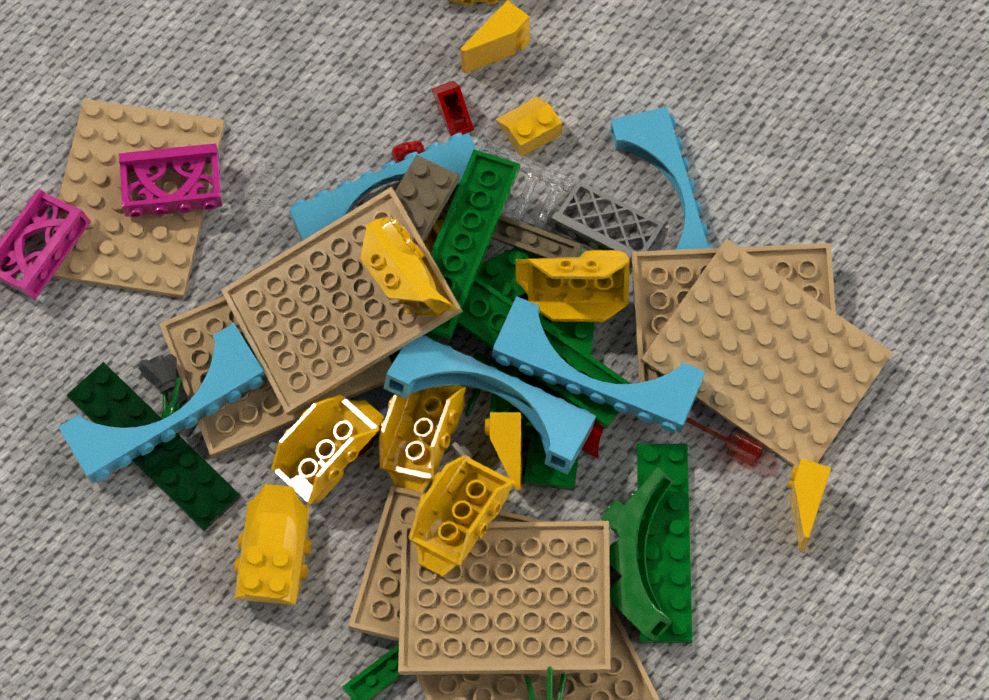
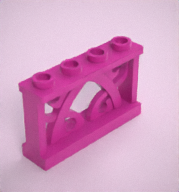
[119,143,223,218]
[0,189,91,300]

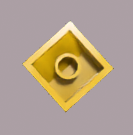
[496,97,562,157]

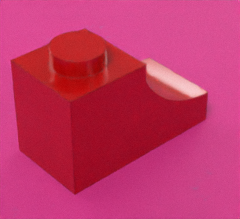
[431,81,474,137]

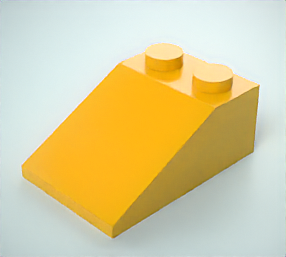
[460,0,530,73]
[485,412,522,492]
[787,458,831,552]

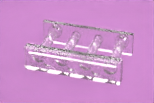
[479,138,574,232]

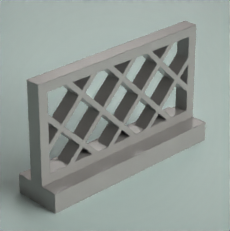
[549,180,665,273]

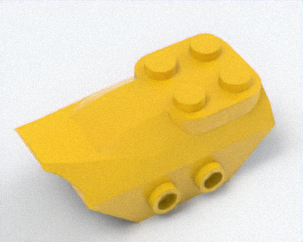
[360,217,458,317]
[516,250,630,322]
[379,385,467,493]
[271,394,384,505]
[409,455,516,577]
[234,484,312,605]

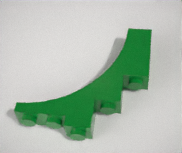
[600,467,675,641]

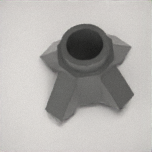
[138,354,177,394]

